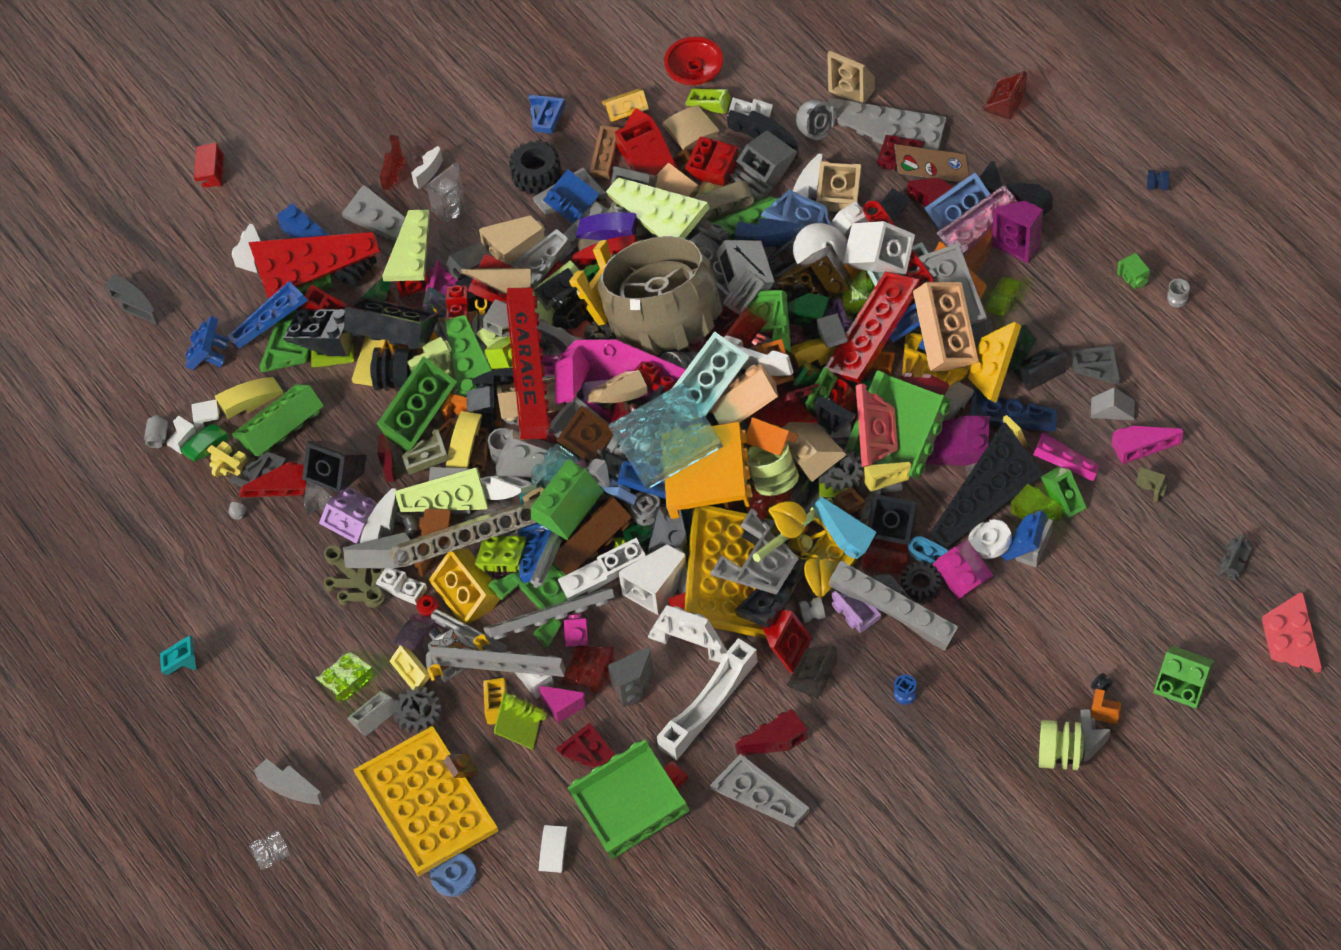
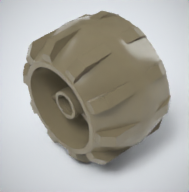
[598,236,722,356]

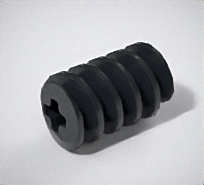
[334,255,377,287]

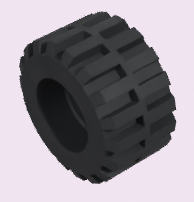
[509,140,561,195]

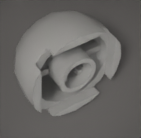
[796,99,836,141]

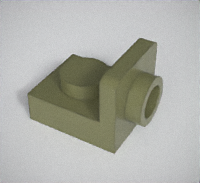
[1136,467,1168,503]

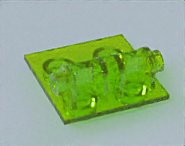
[316,651,373,702]

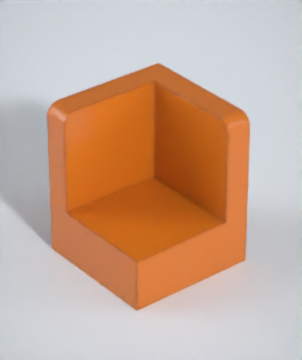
[1091,689,1121,724]

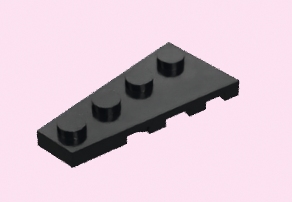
[735,557,807,629]

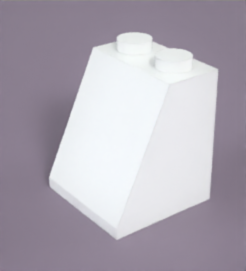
[843,221,915,275]
[619,545,687,615]

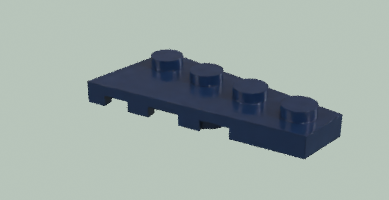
[970,388,1058,432]

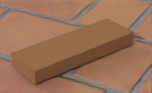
[589,126,620,179]

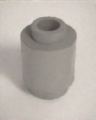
[144,415,168,448]

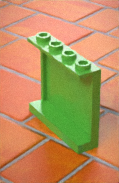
[845,370,951,480]
[567,739,690,860]

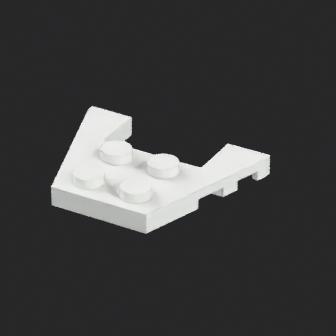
[648,605,727,663]

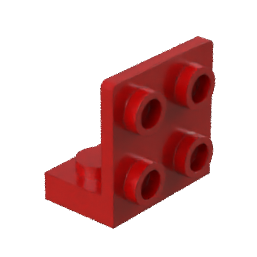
[467,254,514,303]

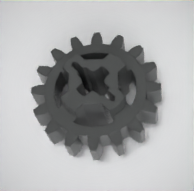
[819,448,864,492]
[392,686,442,734]

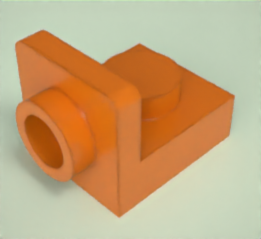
[441,393,467,421]

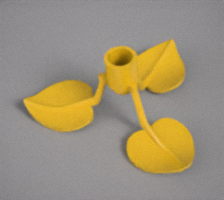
[768,502,839,598]

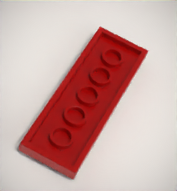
[825,271,922,384]

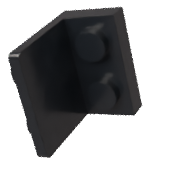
[533,268,589,311]

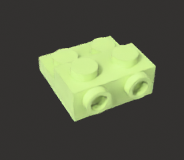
[407,337,454,375]

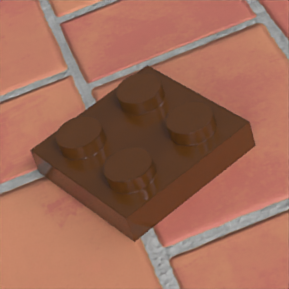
[556,405,615,463]

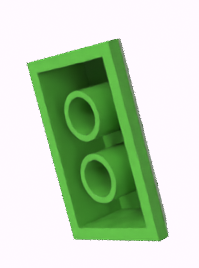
[531,459,604,541]

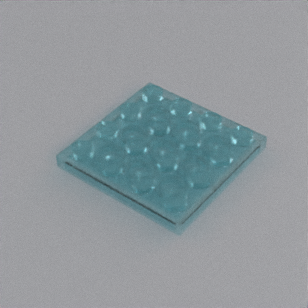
[608,382,723,490]

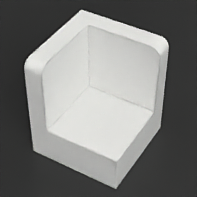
[191,400,220,433]
[166,416,197,454]

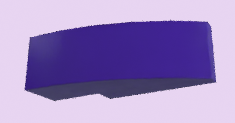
[576,212,639,241]

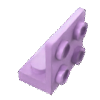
[319,487,378,544]

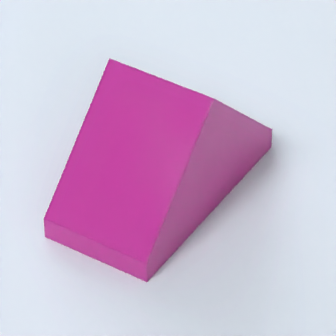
[539,686,586,723]

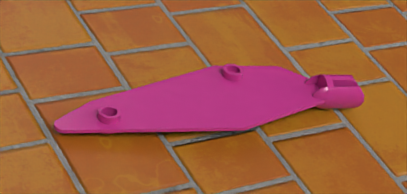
[541,339,686,401]

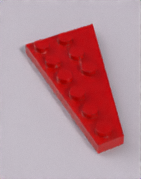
[248,232,381,298]

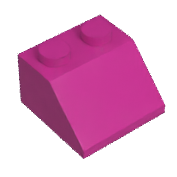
[932,540,994,600]

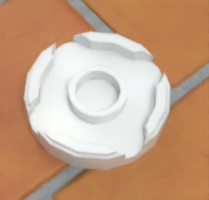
[968,519,1012,559]

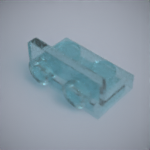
[531,443,578,488]

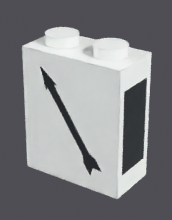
[716,240,774,294]

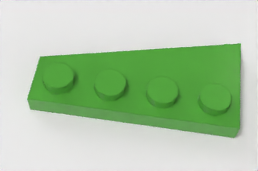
[445,315,498,398]

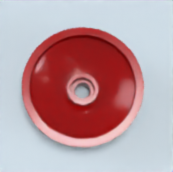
[664,36,723,85]

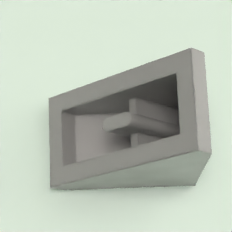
[1091,387,1135,421]

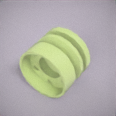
[746,443,799,496]
[1039,720,1084,770]

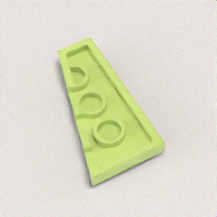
[395,468,489,512]

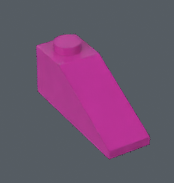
[1112,426,1183,465]

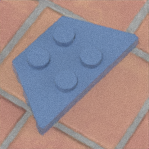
[761,190,832,246]

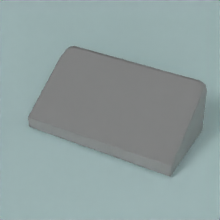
[347,691,396,736]

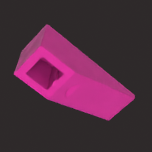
[555,346,591,405]

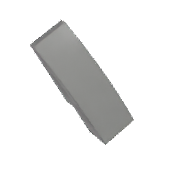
[254,758,324,805]

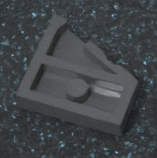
[1070,346,1120,385]
[230,452,287,487]

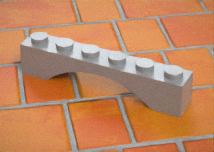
[483,299,584,353]
[828,561,958,651]

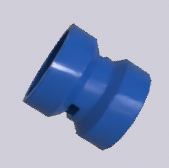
[894,675,917,705]

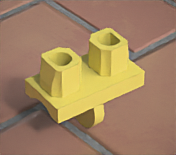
[207,441,248,478]

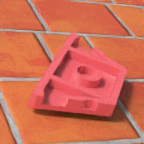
[856,384,898,467]
[1262,593,1321,673]

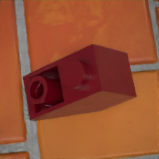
[907,178,953,207]

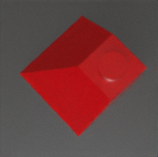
[762,610,812,673]

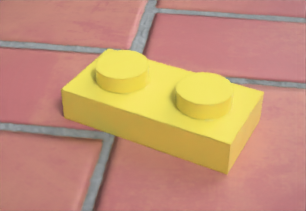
[390,645,430,691]

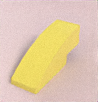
[215,377,284,419]

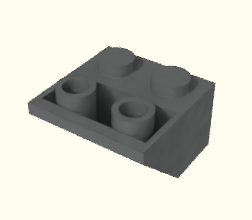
[736,131,797,186]

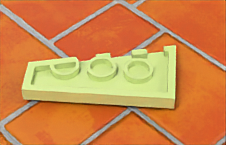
[382,210,430,281]

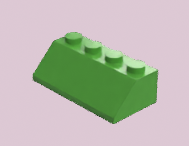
[708,196,777,240]
[377,356,457,452]
[232,384,324,456]

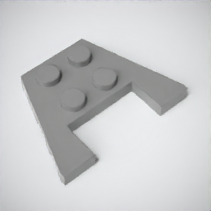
[710,508,798,594]

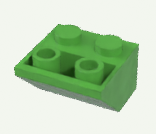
[1153,645,1214,708]

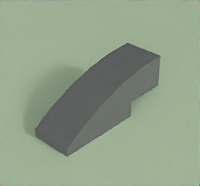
[105,274,159,325]

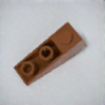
[414,509,453,576]

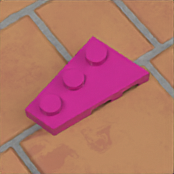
[1033,432,1099,481]

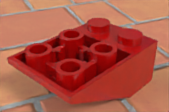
[615,116,677,175]

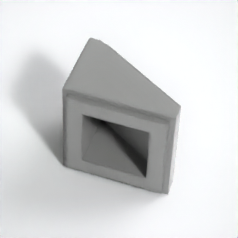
[586,459,610,487]

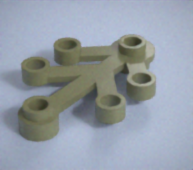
[323,545,385,608]

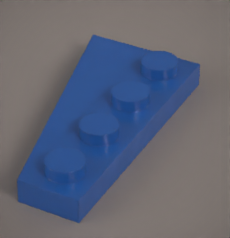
[228,281,308,349]

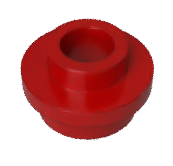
[416,595,439,617]

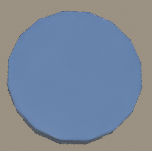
[430,853,476,897]

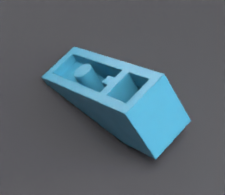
[812,497,876,559]

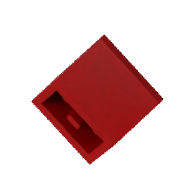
[685,136,738,187]

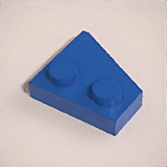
[529,95,566,134]
[1001,511,1047,561]

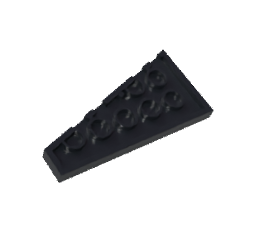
[929,422,1044,548]

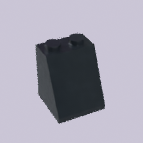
[302,441,367,494]

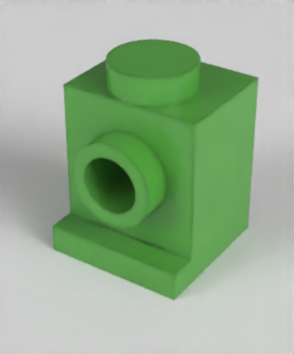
[1117,253,1150,289]

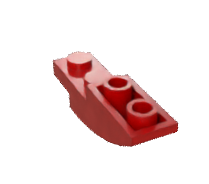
[573,235,638,270]

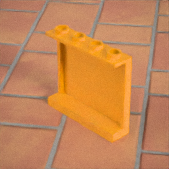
[662,422,752,519]

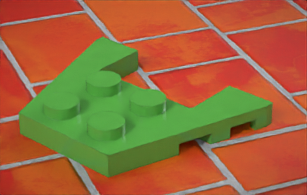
[728,290,791,352]
[488,562,577,648]

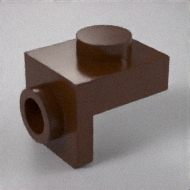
[443,754,478,782]

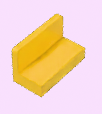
[602,89,649,122]

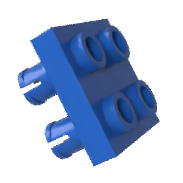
[185,316,230,370]

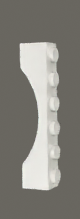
[657,638,757,761]

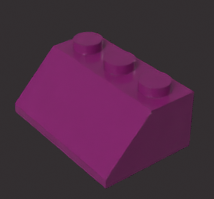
[992,201,1043,263]

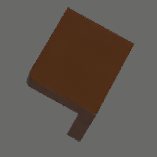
[833,487,865,519]

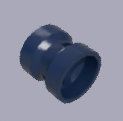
[1147,170,1169,191]

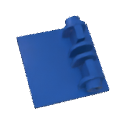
[543,169,599,224]

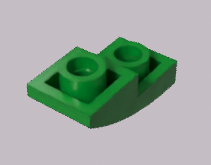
[181,424,228,462]

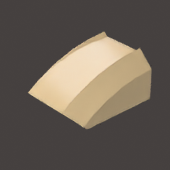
[816,161,862,212]
[588,370,647,403]

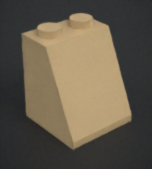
[479,215,545,265]

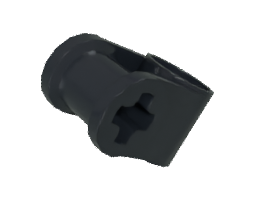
[552,296,591,329]

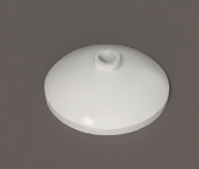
[793,223,848,264]

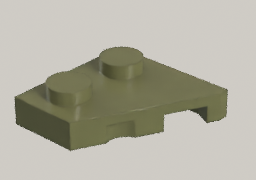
[402,429,449,475]

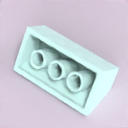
[663,332,750,426]

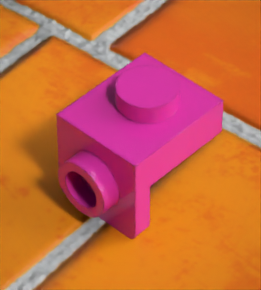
[564,614,588,647]

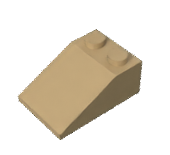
[828,51,875,103]
[461,268,531,294]

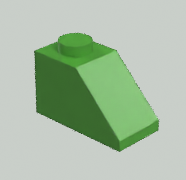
[1041,467,1087,518]

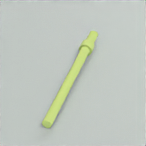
[753,498,833,562]

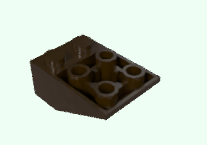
[774,245,852,303]

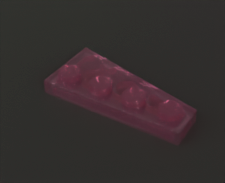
[937,185,1017,257]

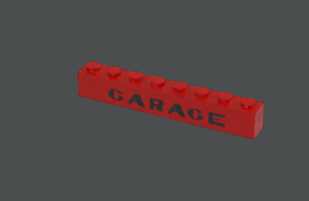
[506,287,551,439]

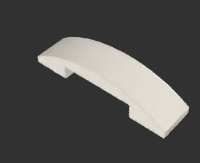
[723,335,794,376]

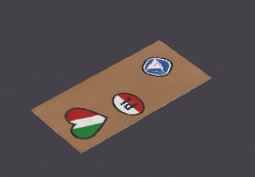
[894,144,969,182]

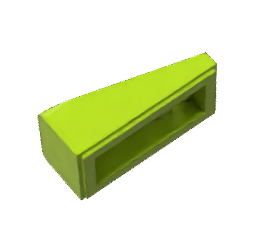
[686,89,732,114]
[310,345,354,367]

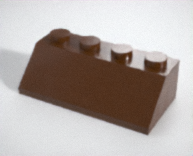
[553,495,632,575]

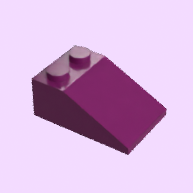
[925,416,989,466]

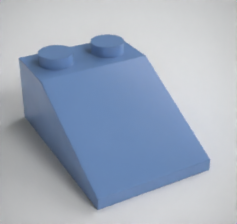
[924,173,998,242]

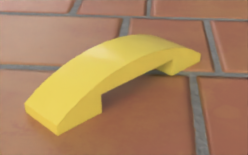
[446,411,482,469]

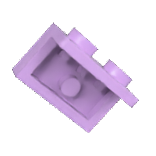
[832,591,881,633]

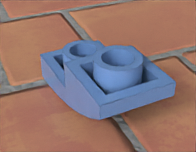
[601,477,637,504]

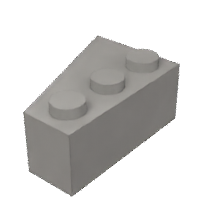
[495,429,573,478]

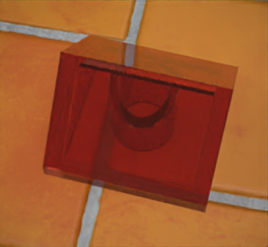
[982,71,1027,120]
[724,305,767,348]

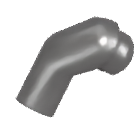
[394,511,419,537]

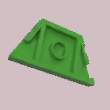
[259,311,310,372]

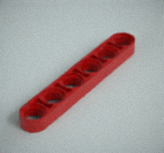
[863,201,934,282]

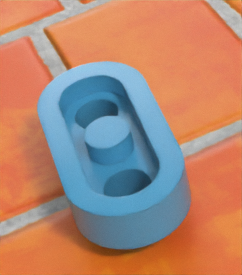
[908,536,948,568]

